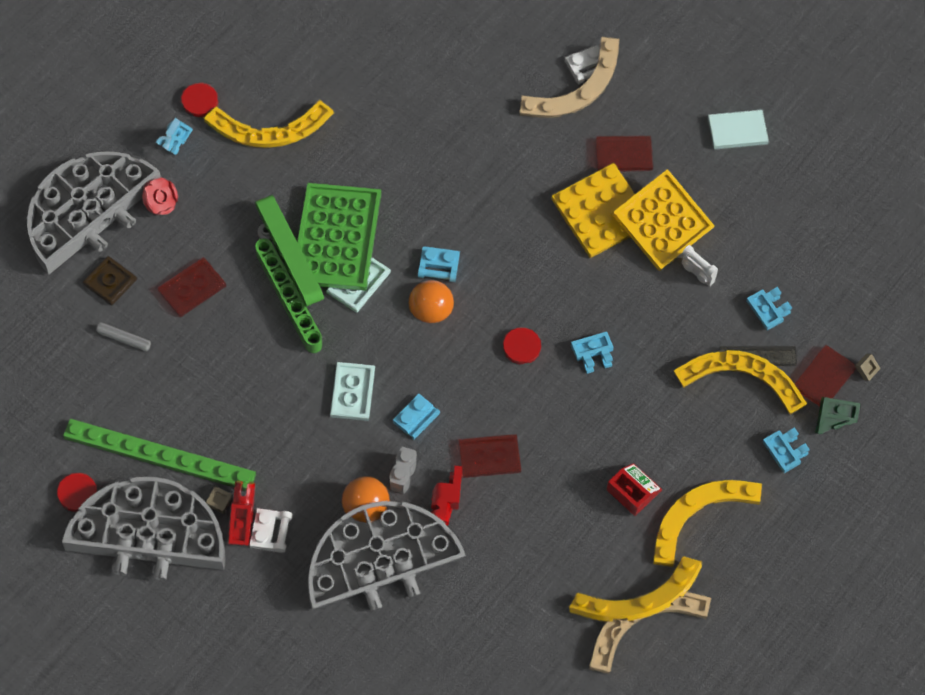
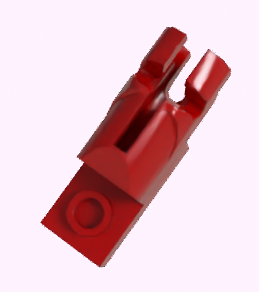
[431,466,463,526]
[228,481,256,545]

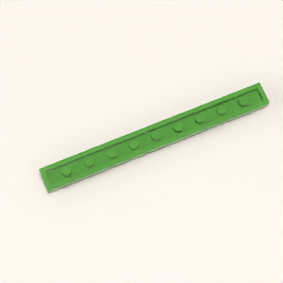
[63,419,256,491]

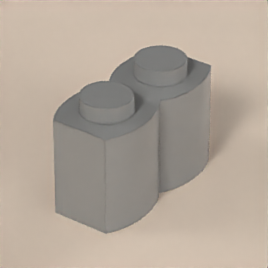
[390,447,417,494]

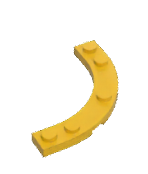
[204,100,333,148]
[673,350,807,415]
[653,480,762,567]
[569,556,702,621]

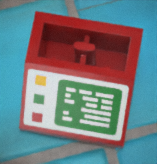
[607,463,662,516]

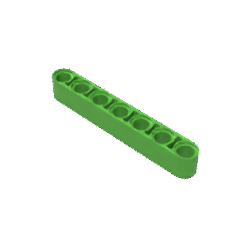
[255,195,324,307]
[255,238,322,353]

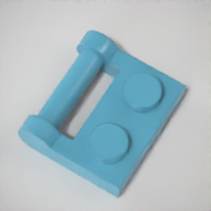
[418,246,460,282]

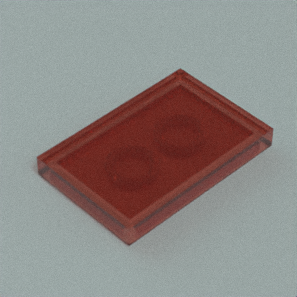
[596,136,653,171]
[158,257,227,318]
[795,345,857,406]
[459,434,521,478]

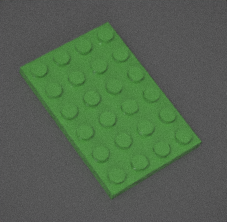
[291,183,381,291]

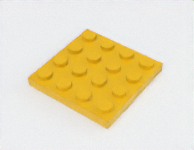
[551,163,635,258]
[612,169,715,271]

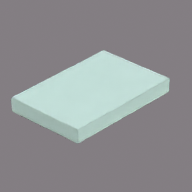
[708,110,768,149]
[326,258,391,313]
[330,362,375,421]

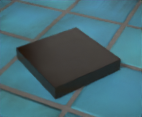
[83,256,137,306]

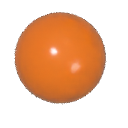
[409,280,454,323]
[342,477,390,523]

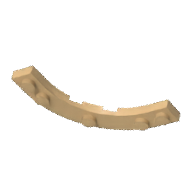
[520,37,619,118]
[590,592,711,674]

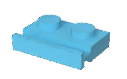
[393,394,440,440]

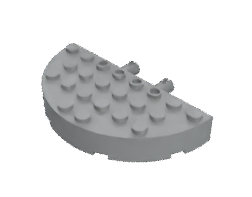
[27,152,161,274]
[62,477,225,581]
[308,501,466,611]

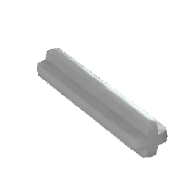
[96,322,151,351]

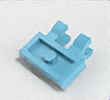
[156,118,193,155]
[747,287,792,331]
[571,332,614,374]
[763,427,810,473]

